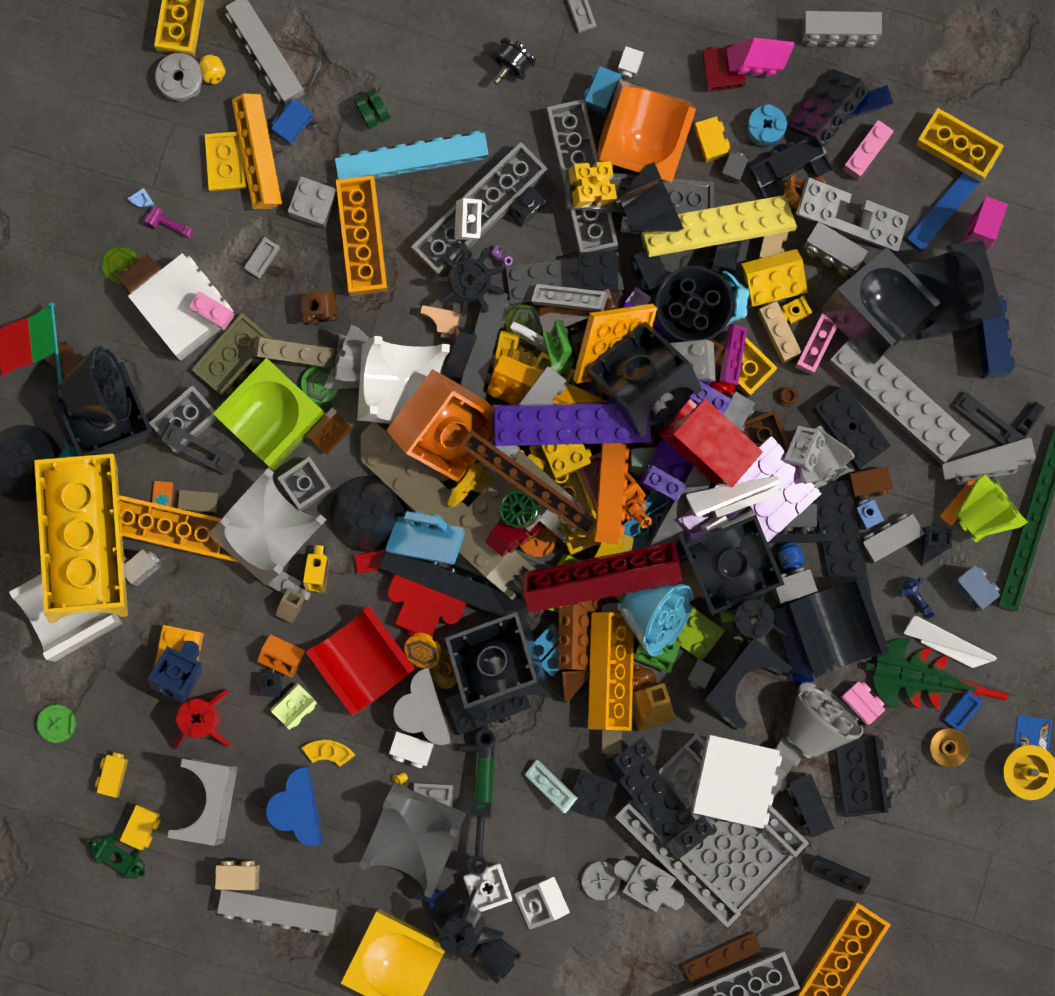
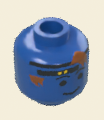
[777,543,805,573]

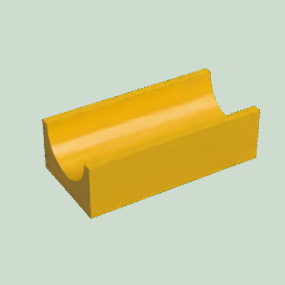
[34,454,128,623]

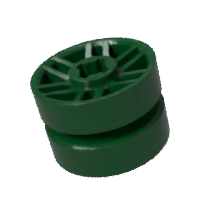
[353,88,391,130]
[499,491,539,529]

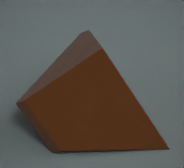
[562,670,590,703]

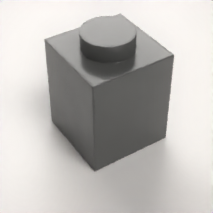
[721,152,748,184]

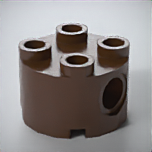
[298,291,338,325]

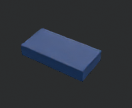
[944,689,984,731]

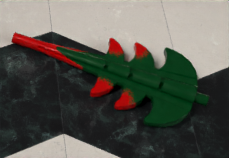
[865,638,1008,709]

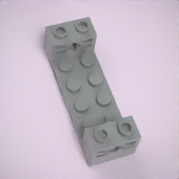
[124,549,161,586]

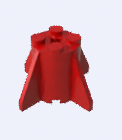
[173,689,231,749]

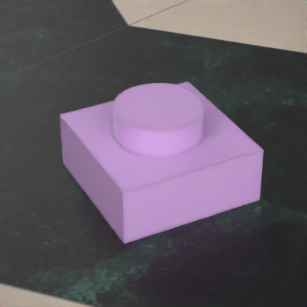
[625,287,652,306]

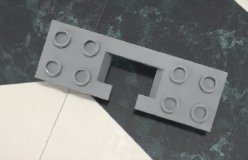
[796,178,909,252]

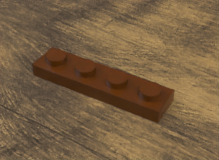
[683,932,762,983]

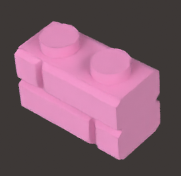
[189,291,234,330]
[840,681,885,726]

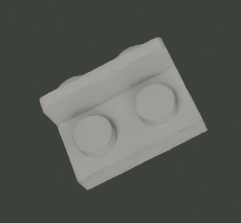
[784,426,825,472]

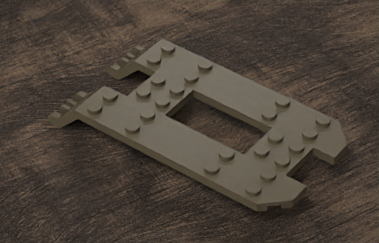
[361,422,591,600]

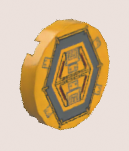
[405,633,442,669]

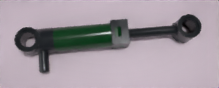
[460,729,496,877]

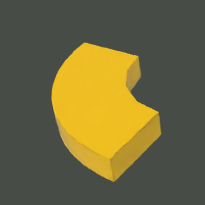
[447,462,486,508]
[302,740,355,767]

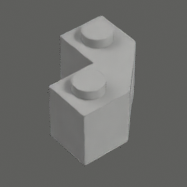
[771,738,801,797]

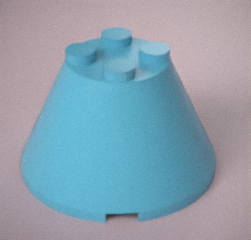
[618,584,693,656]

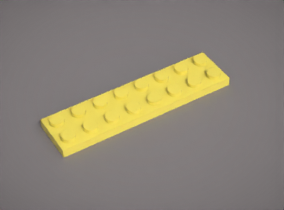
[641,195,797,257]

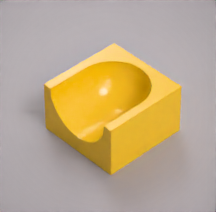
[341,909,445,996]

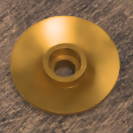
[430,650,457,689]
[930,728,969,767]

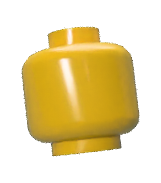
[199,55,226,84]

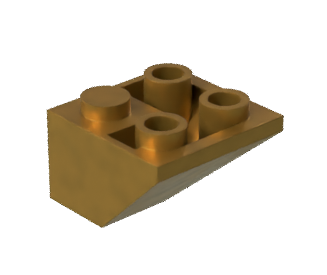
[632,683,675,732]

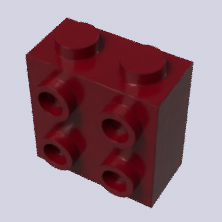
[702,44,746,92]

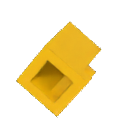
[781,296,812,325]

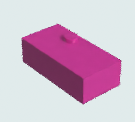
[962,196,1008,251]

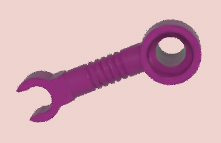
[142,206,194,239]

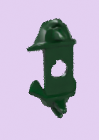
[86,834,146,879]

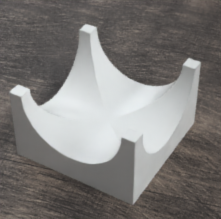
[357,336,450,424]

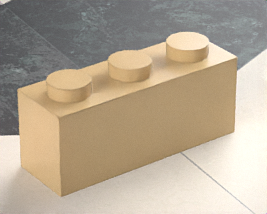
[758,301,802,364]

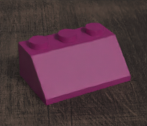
[727,38,794,77]

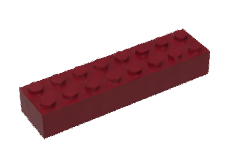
[523,541,682,613]

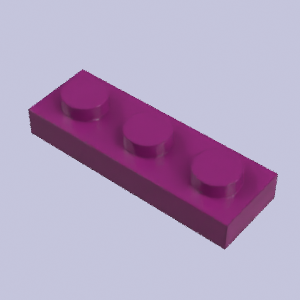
[719,324,747,385]

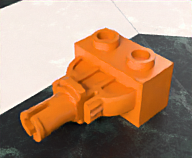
[622,472,652,528]

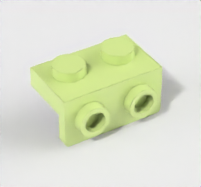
[270,682,317,730]

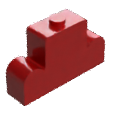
[388,574,467,637]

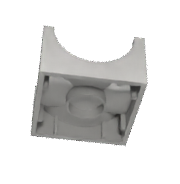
[208,468,326,586]
[167,758,238,846]

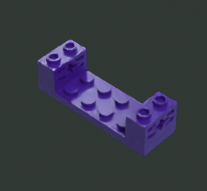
[638,380,732,503]

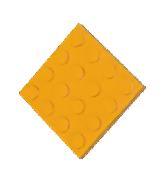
[573,304,657,383]

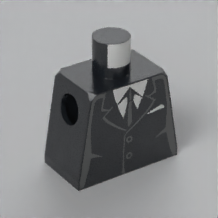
[509,186,548,227]

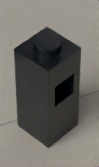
[441,325,477,379]

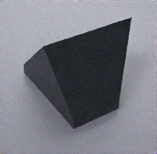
[921,526,953,566]

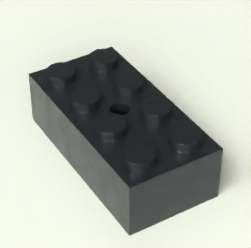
[812,385,891,471]

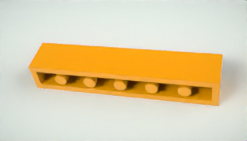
[232,93,282,209]

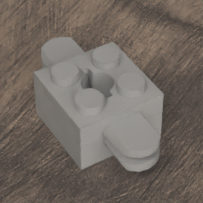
[614,857,684,912]

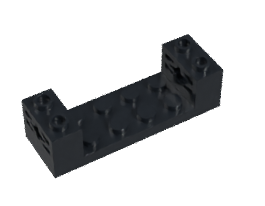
[605,737,715,860]

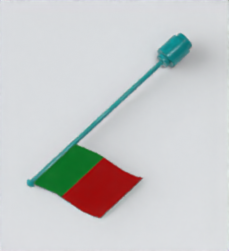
[0,302,72,458]

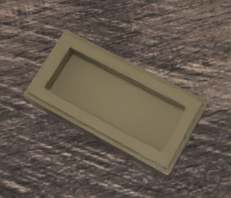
[178,490,219,513]

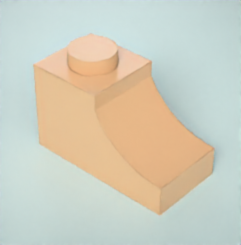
[421,305,460,340]

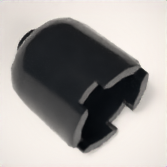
[472,938,522,984]

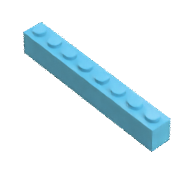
[335,131,489,179]

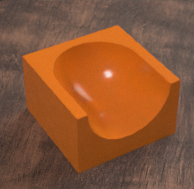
[596,80,696,182]
[386,369,492,483]

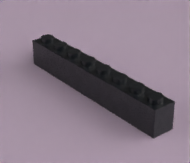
[380,551,528,620]

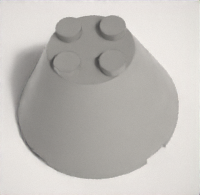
[787,682,863,758]

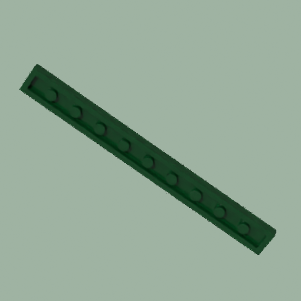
[998,425,1055,612]

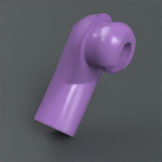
[490,245,513,266]

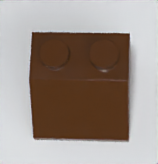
[118,255,161,295]

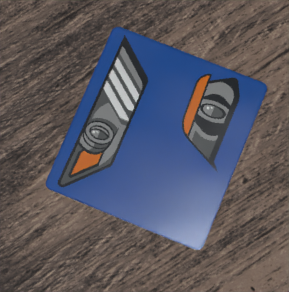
[1014,715,1052,752]

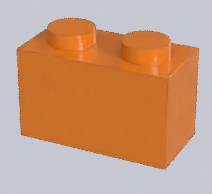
[257,634,305,678]

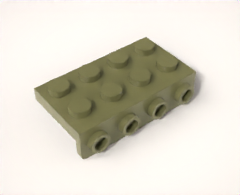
[192,313,272,398]

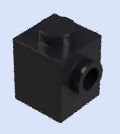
[260,669,283,697]

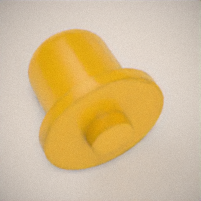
[392,772,408,786]

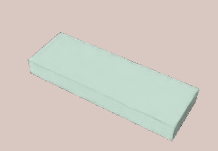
[525,760,577,813]

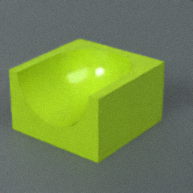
[213,358,325,471]

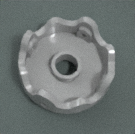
[155,53,203,102]

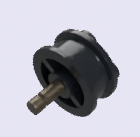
[491,37,536,85]

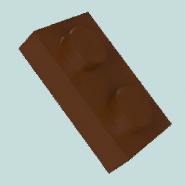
[306,407,352,455]

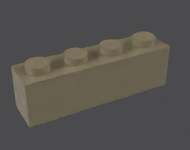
[253,335,335,368]

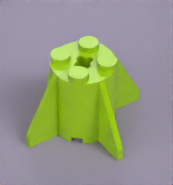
[954,473,1028,543]

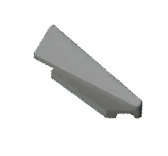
[942,438,1036,482]

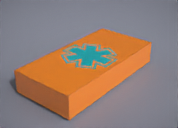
[152,481,174,507]

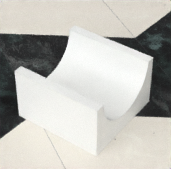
[9,574,122,662]

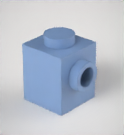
[855,499,884,530]

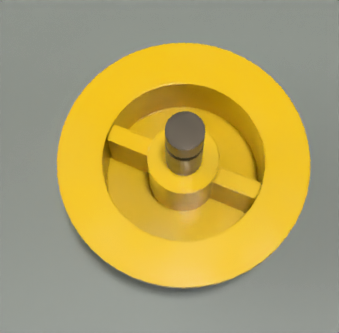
[1004,745,1055,800]

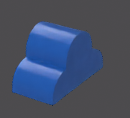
[266,767,323,846]

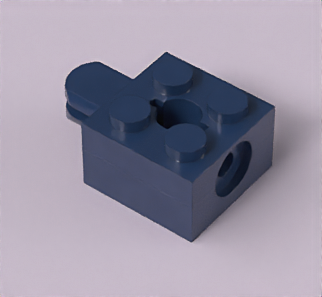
[148,641,203,704]

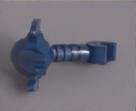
[899,577,935,620]
[415,888,444,932]

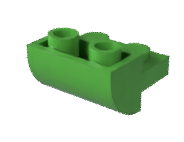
[543,320,575,374]

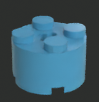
[747,104,787,147]

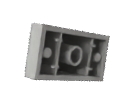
[394,668,452,745]

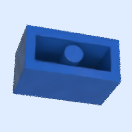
[271,99,314,146]

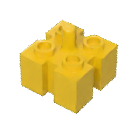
[568,161,617,208]

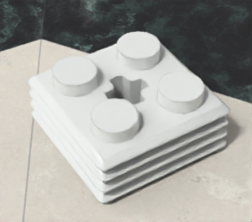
[464,864,512,912]

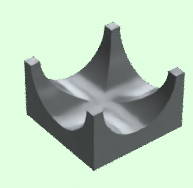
[359,783,466,898]

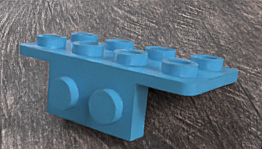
[386,511,465,565]

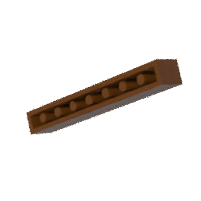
[460,429,596,537]

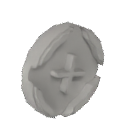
[582,861,620,900]

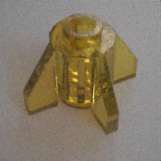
[507,344,542,368]

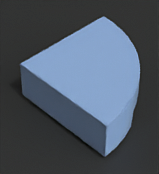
[128,188,155,208]

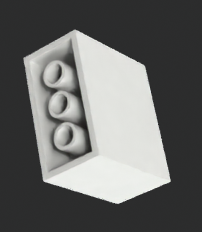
[128,253,234,361]
[691,735,782,828]

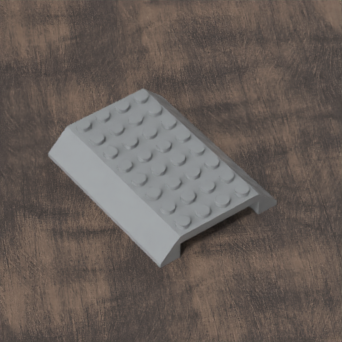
[615,733,809,928]

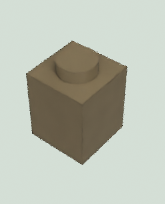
[276,588,305,623]
[601,730,622,758]

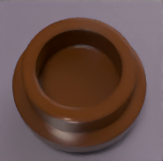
[779,387,798,406]

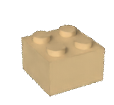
[215,860,260,890]

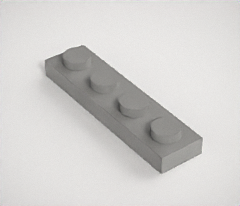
[531,284,608,312]

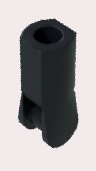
[1015,402,1045,437]

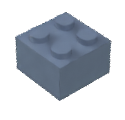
[951,565,1000,612]

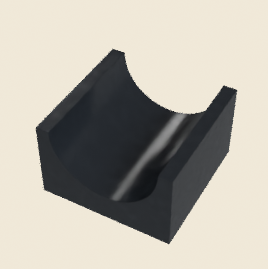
[789,577,890,678]

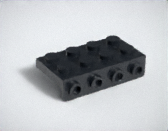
[787,69,868,147]
[835,735,891,817]

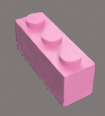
[843,120,893,181]
[795,313,837,375]

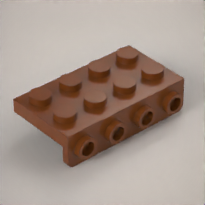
[558,598,602,670]

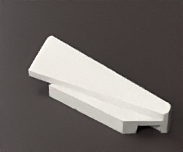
[686,476,783,518]
[903,615,997,668]

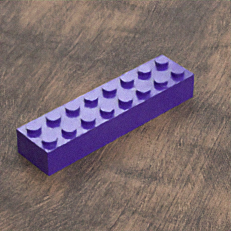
[492,402,650,446]

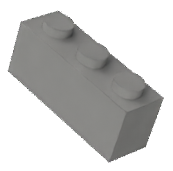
[862,513,925,564]

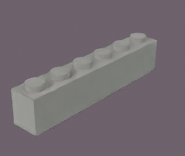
[225,0,305,105]
[477,367,567,474]
[217,890,338,936]

